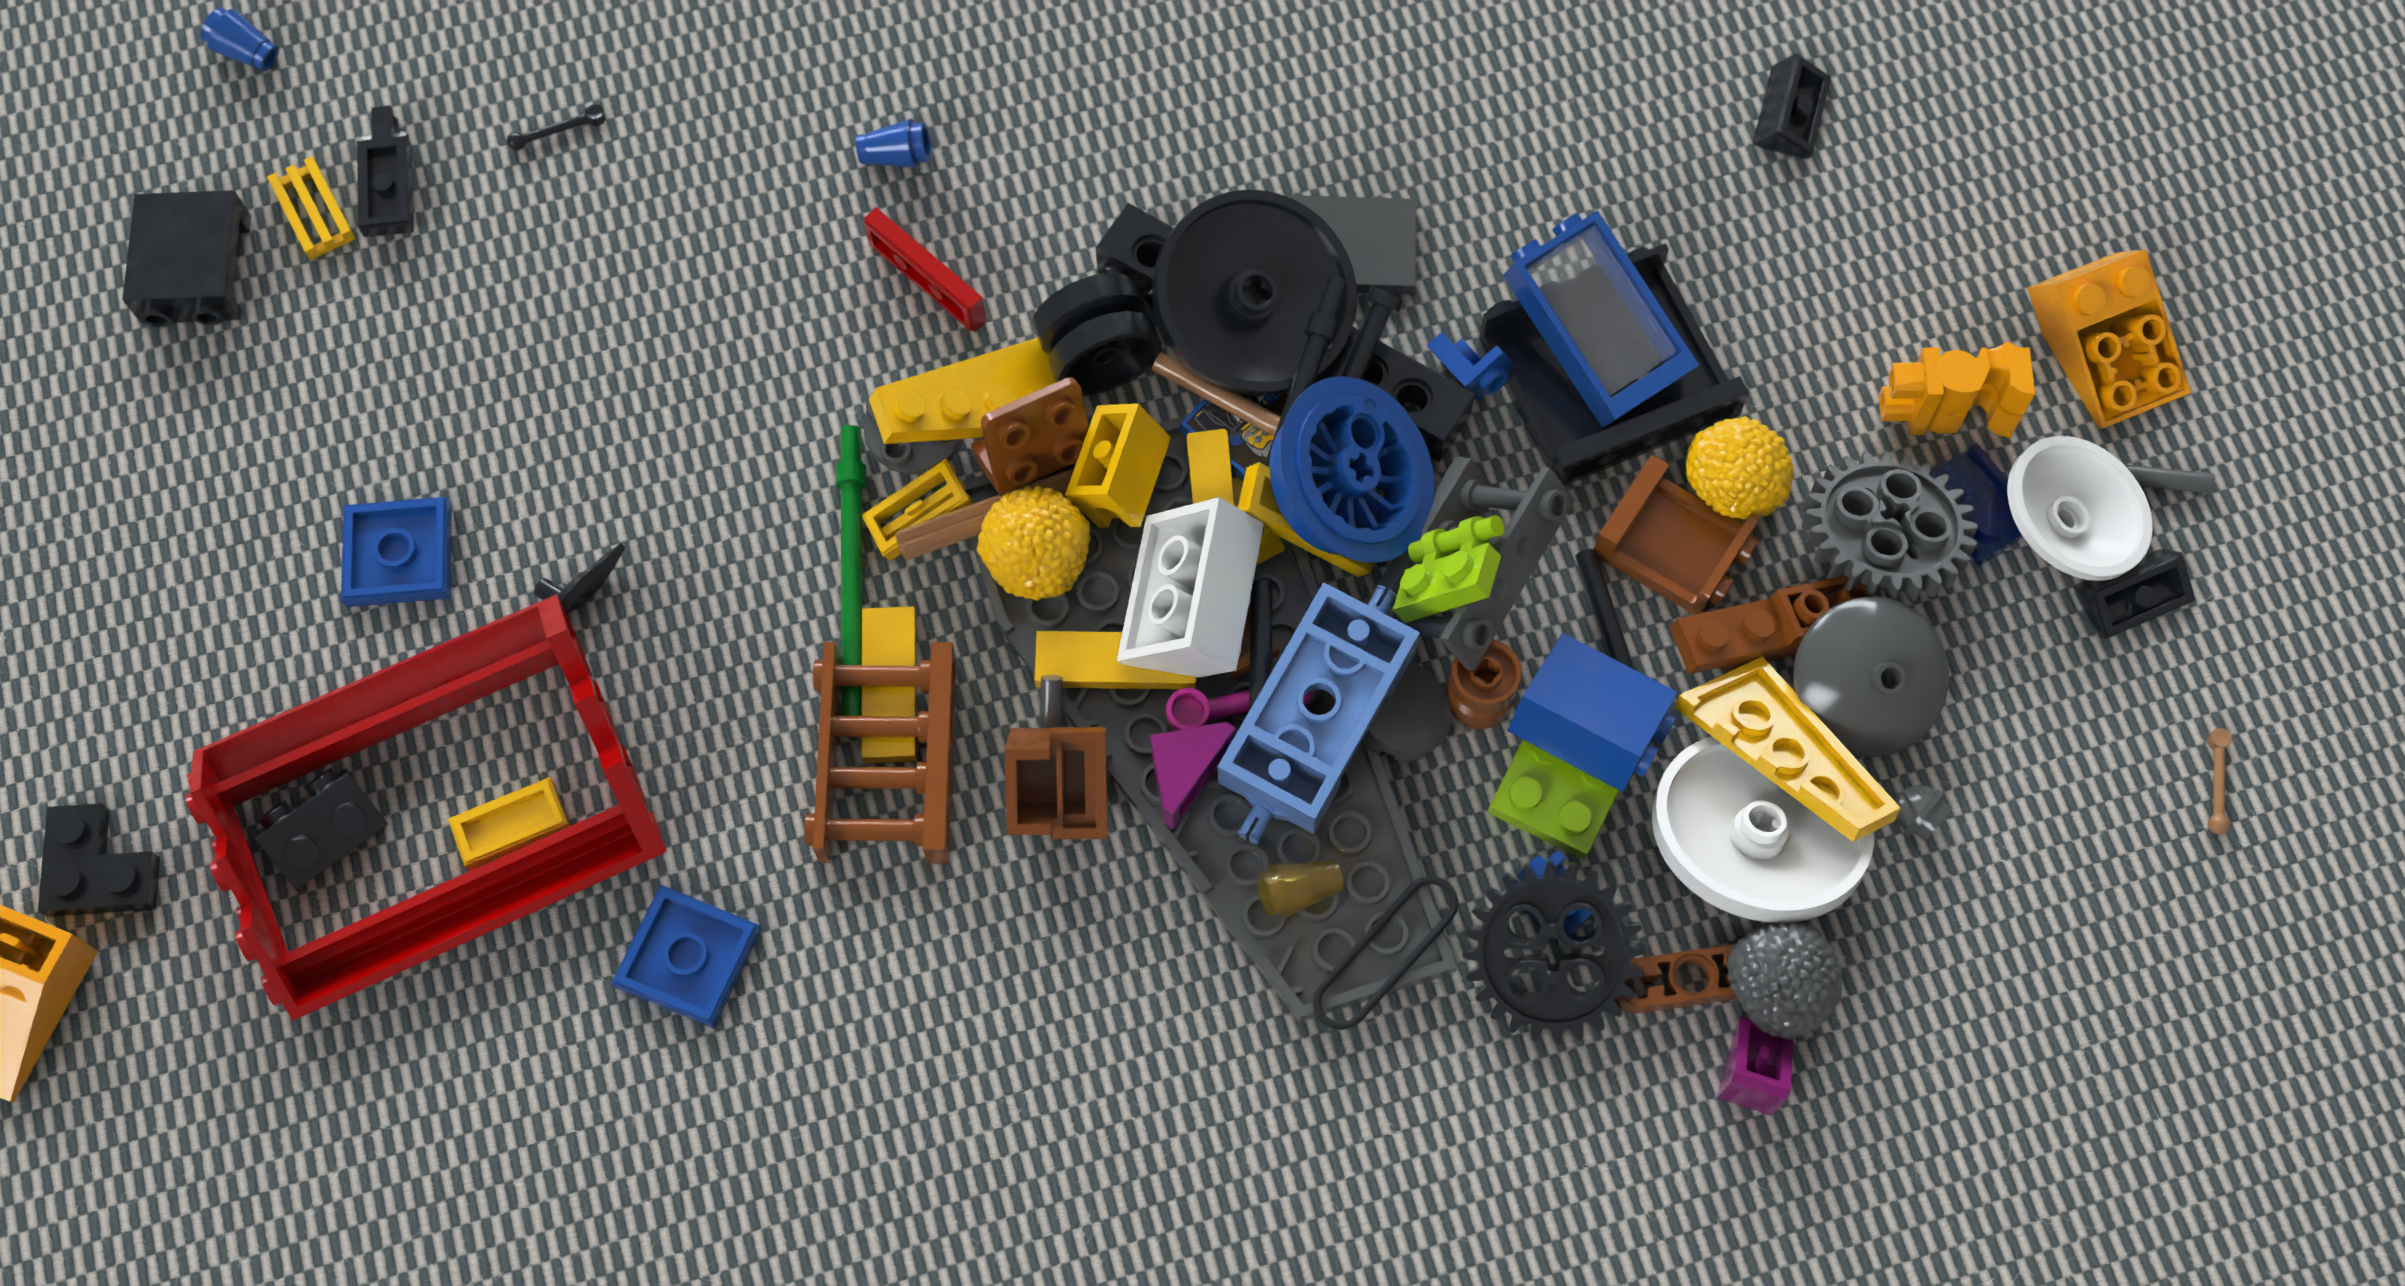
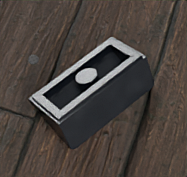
[1753,53,1831,159]
[2073,549,2196,639]

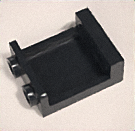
[122,190,251,327]

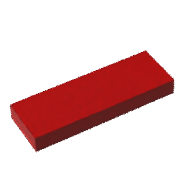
[864,207,987,333]

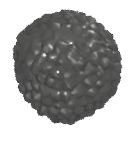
[1727,921,1842,1040]

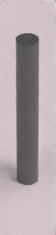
[2124,464,2215,494]

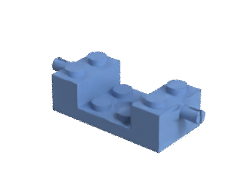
[1217,582,1420,845]

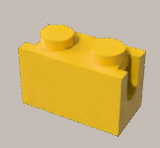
[1065,404,1171,528]

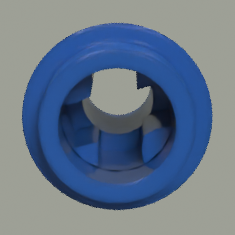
[200,7,279,71]
[856,119,932,168]

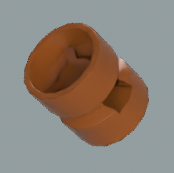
[1446,640,1522,729]

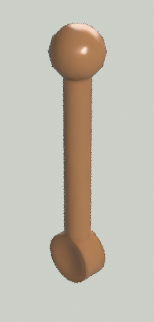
[2207,728,2232,835]

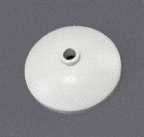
[2007,436,2153,581]

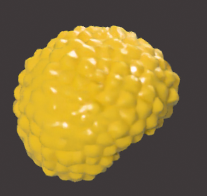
[1686,416,1794,519]
[977,486,1090,601]

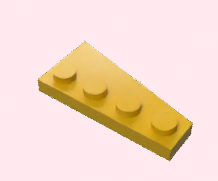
[1675,656,1901,842]

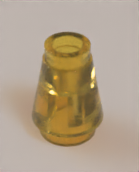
[1257,859,1343,918]

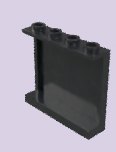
[1479,243,1749,486]

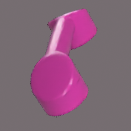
[1166,688,1314,731]

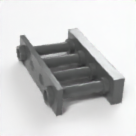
[1366,457,1575,671]

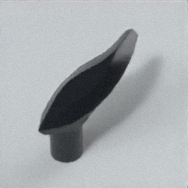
[534,543,625,614]

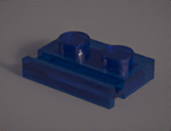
[1929,443,2023,567]

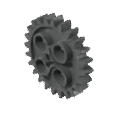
[1801,451,1978,603]

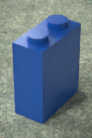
[1507,633,1678,792]

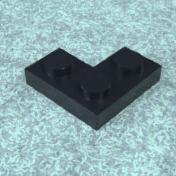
[38,803,160,917]

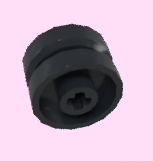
[1032,273,1162,396]

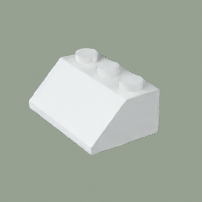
[1117,497,1264,678]

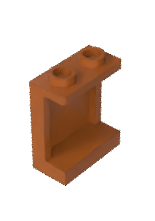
[1594,454,1760,615]

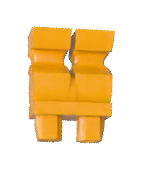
[1879,342,2035,438]

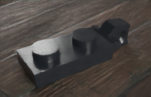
[357,105,414,237]

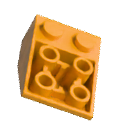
[2027,249,2191,429]
[0,905,98,1103]

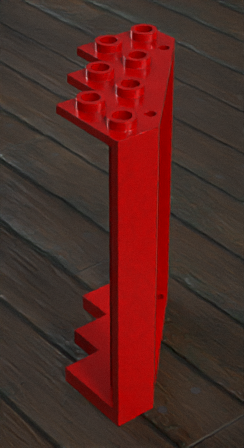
[185,594,667,1021]

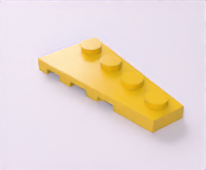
[869,338,1056,444]

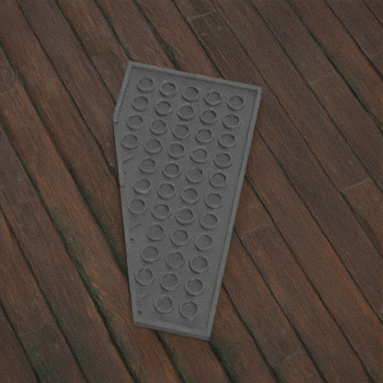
[963,415,1457,1022]

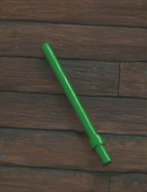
[835,425,867,716]

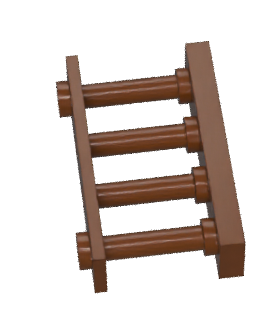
[804,641,957,864]

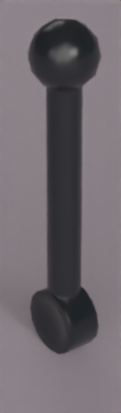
[506,104,606,151]

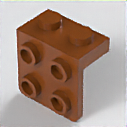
[971,377,1088,496]

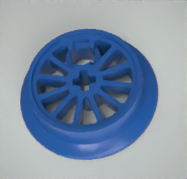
[1269,376,1435,562]

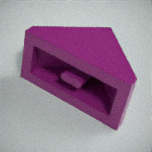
[1150,722,1235,830]
[1717,1015,1794,1116]

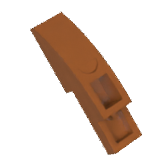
[1669,575,1877,675]

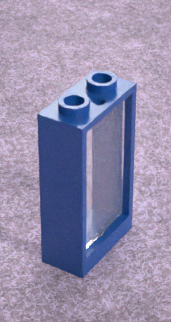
[1502,210,1699,428]

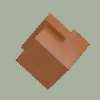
[1005,727,1108,839]

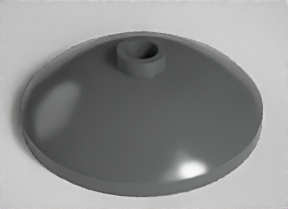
[1793,597,1949,757]

